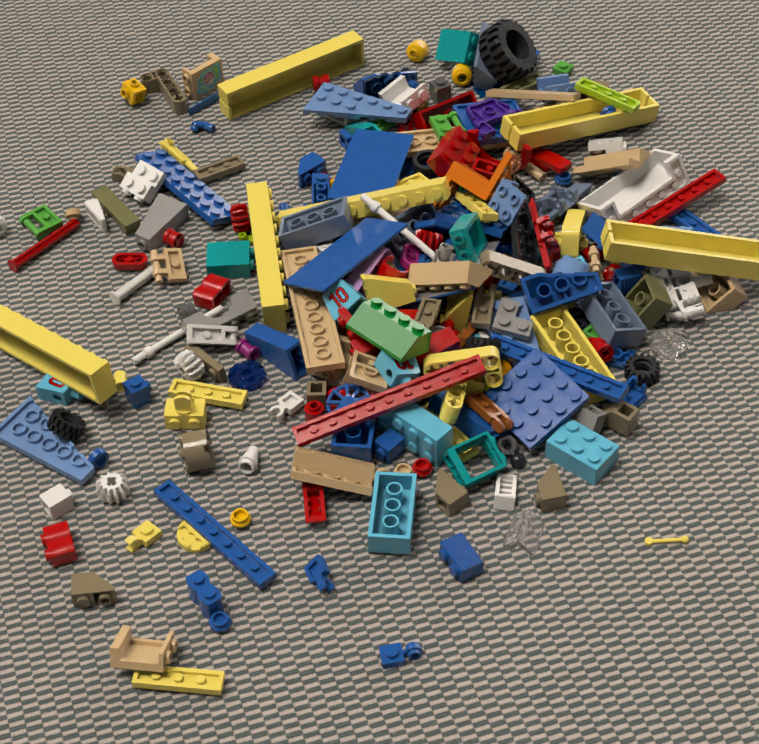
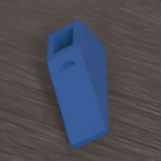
[311,173,330,204]

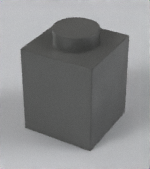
[429,77,451,104]

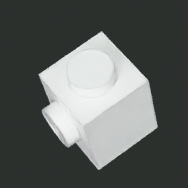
[39,483,74,521]

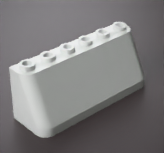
[577,149,689,222]

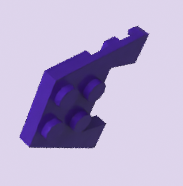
[466,98,523,140]

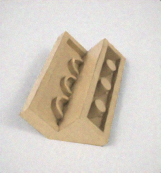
[573,148,650,177]
[290,446,375,496]

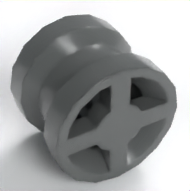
[177,302,197,322]

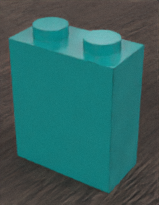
[435,28,480,66]
[206,240,254,279]

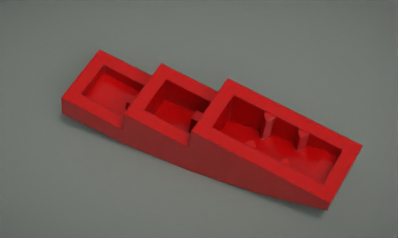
[515,147,572,175]
[302,481,326,524]

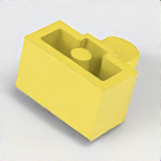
[164,389,208,429]

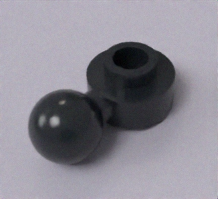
[497,435,526,469]

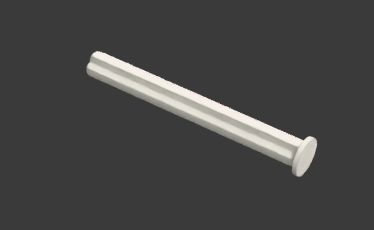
[109,263,165,305]

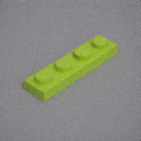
[574,77,641,114]

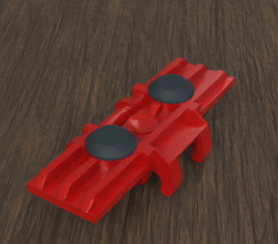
[528,198,561,273]

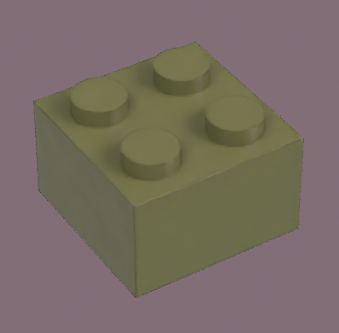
[625,273,673,330]

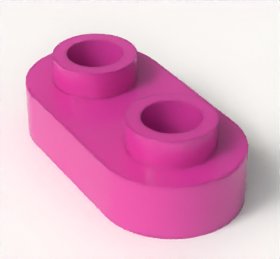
[399,243,420,270]

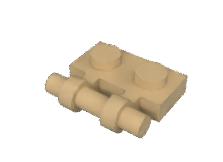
[588,245,603,282]
[150,248,187,284]

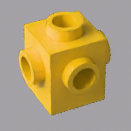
[120,78,147,105]

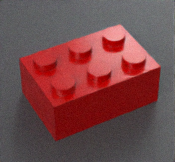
[426,125,481,178]

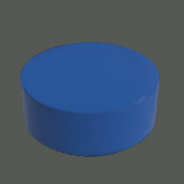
[88,448,109,468]

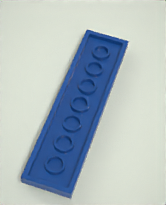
[135,149,232,226]

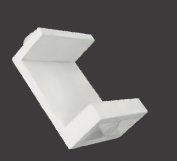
[378,75,430,111]

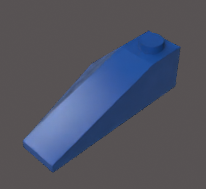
[353,71,417,99]
[520,272,604,316]

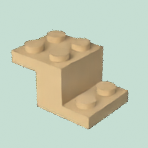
[343,350,388,392]

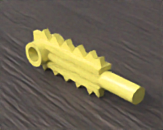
[159,138,198,172]

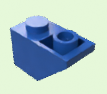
[298,151,327,188]

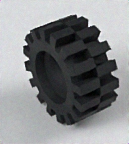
[466,337,502,354]
[624,353,660,387]
[47,408,86,441]

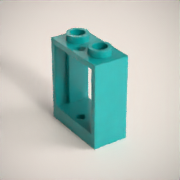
[449,212,488,262]
[442,430,507,489]

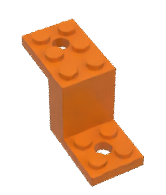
[433,151,522,211]

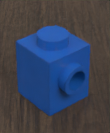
[122,374,152,409]
[374,428,405,464]

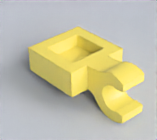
[125,520,162,553]

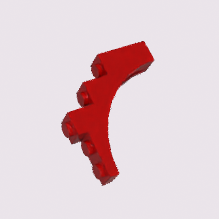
[337,306,460,372]

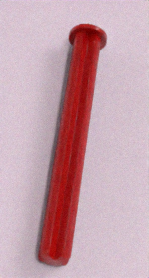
[7,218,80,272]

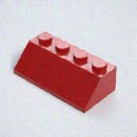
[411,90,477,130]

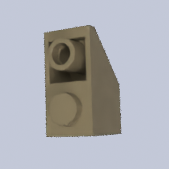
[306,380,328,411]
[601,400,640,437]
[436,468,468,518]
[71,572,117,607]

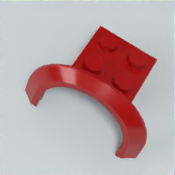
[467,129,532,180]

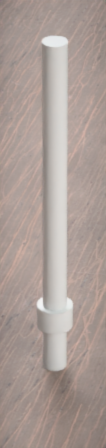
[360,193,443,262]
[131,305,224,365]

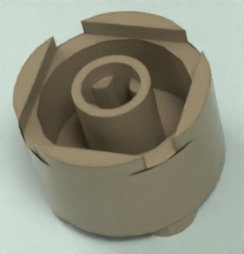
[179,429,215,474]

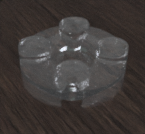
[650,328,689,362]

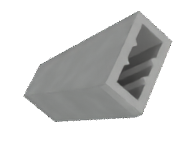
[135,193,189,252]

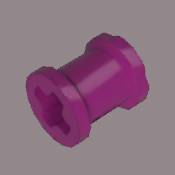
[235,338,261,362]

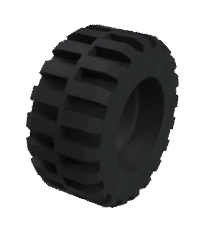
[478,19,537,83]

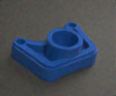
[605,347,635,370]

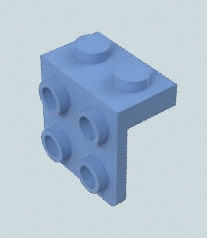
[488,178,527,226]

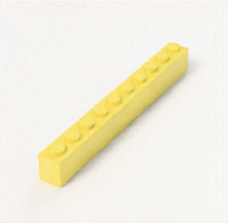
[275,176,451,229]

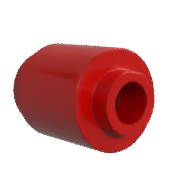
[304,401,324,422]

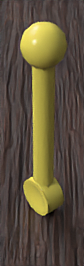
[645,535,689,546]

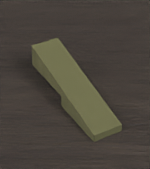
[91,185,141,235]

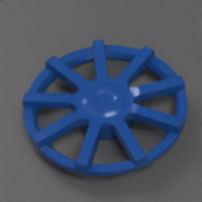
[326,383,370,413]

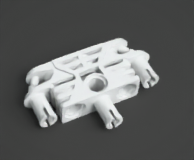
[648,266,713,322]

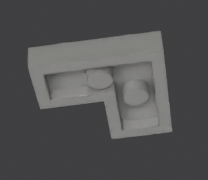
[491,298,534,341]

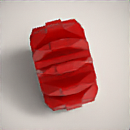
[230,203,251,233]
[413,229,444,251]

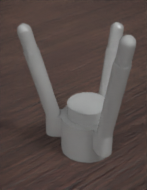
[431,243,456,262]

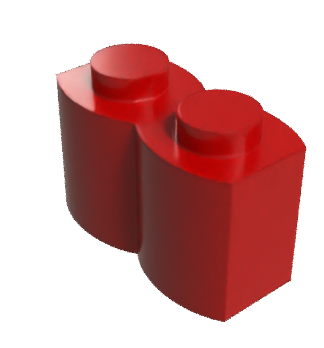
[192,273,231,310]
[40,520,78,567]

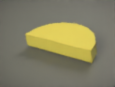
[177,521,211,553]

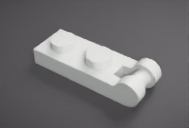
[187,324,238,346]

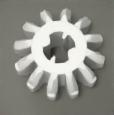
[174,349,205,381]
[96,471,130,505]

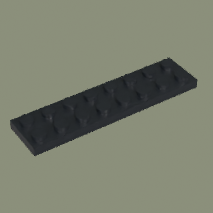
[510,173,541,274]

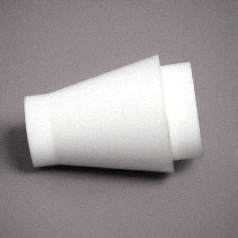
[238,446,260,474]

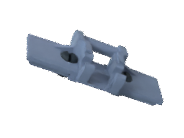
[535,183,593,222]

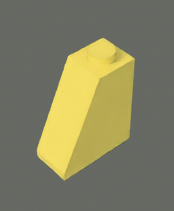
[360,274,417,308]

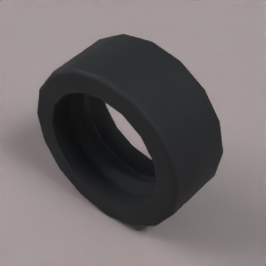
[412,149,438,179]

